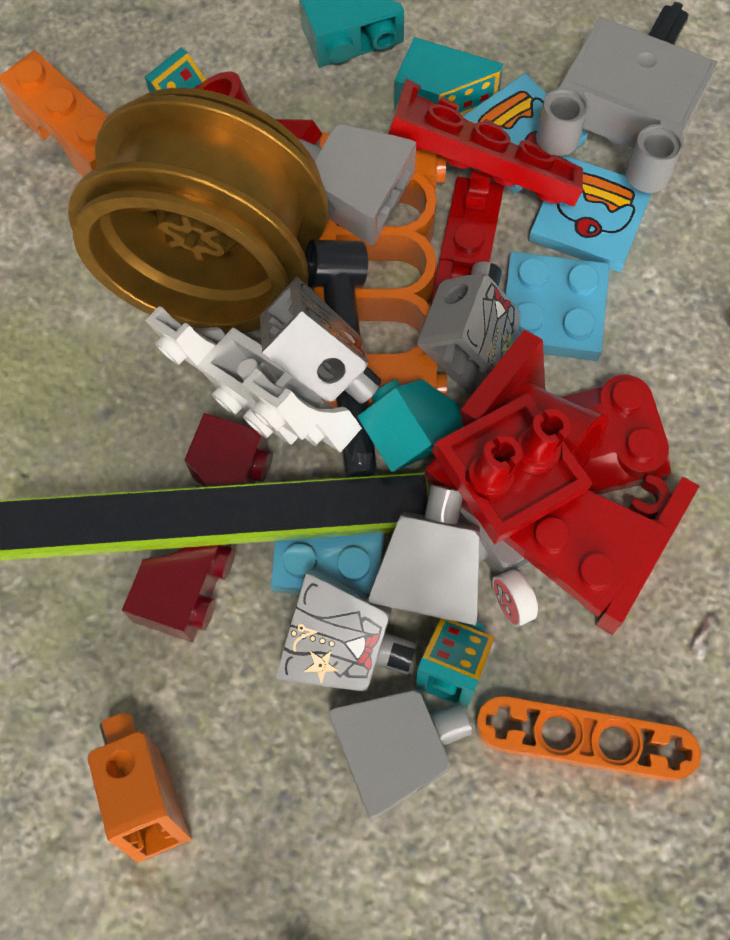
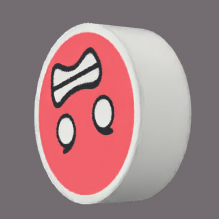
[492,569,538,627]

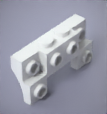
[146,306,362,452]

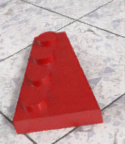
[388,78,583,207]
[424,458,671,617]

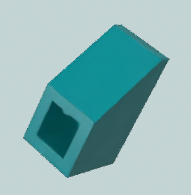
[299,0,404,68]

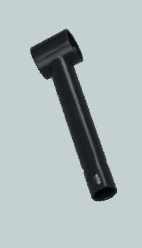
[305,239,378,478]

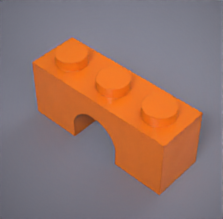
[0,49,108,177]

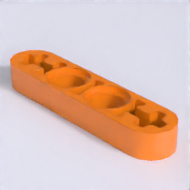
[475,696,701,781]

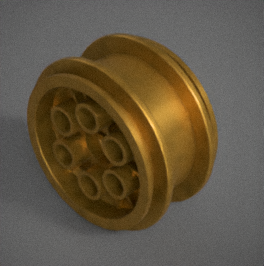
[68,88,329,333]

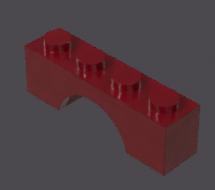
[122,413,272,643]

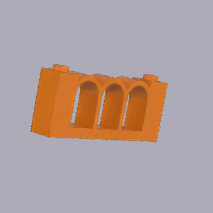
[314,133,447,408]

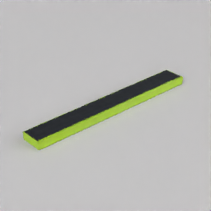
[0,473,429,561]

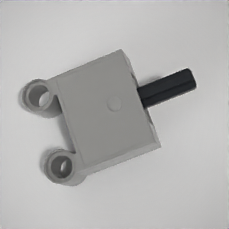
[536,2,718,193]

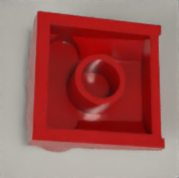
[561,375,671,495]

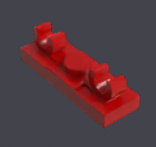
[431,171,504,305]
[596,475,700,635]

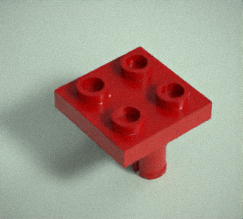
[432,393,593,545]

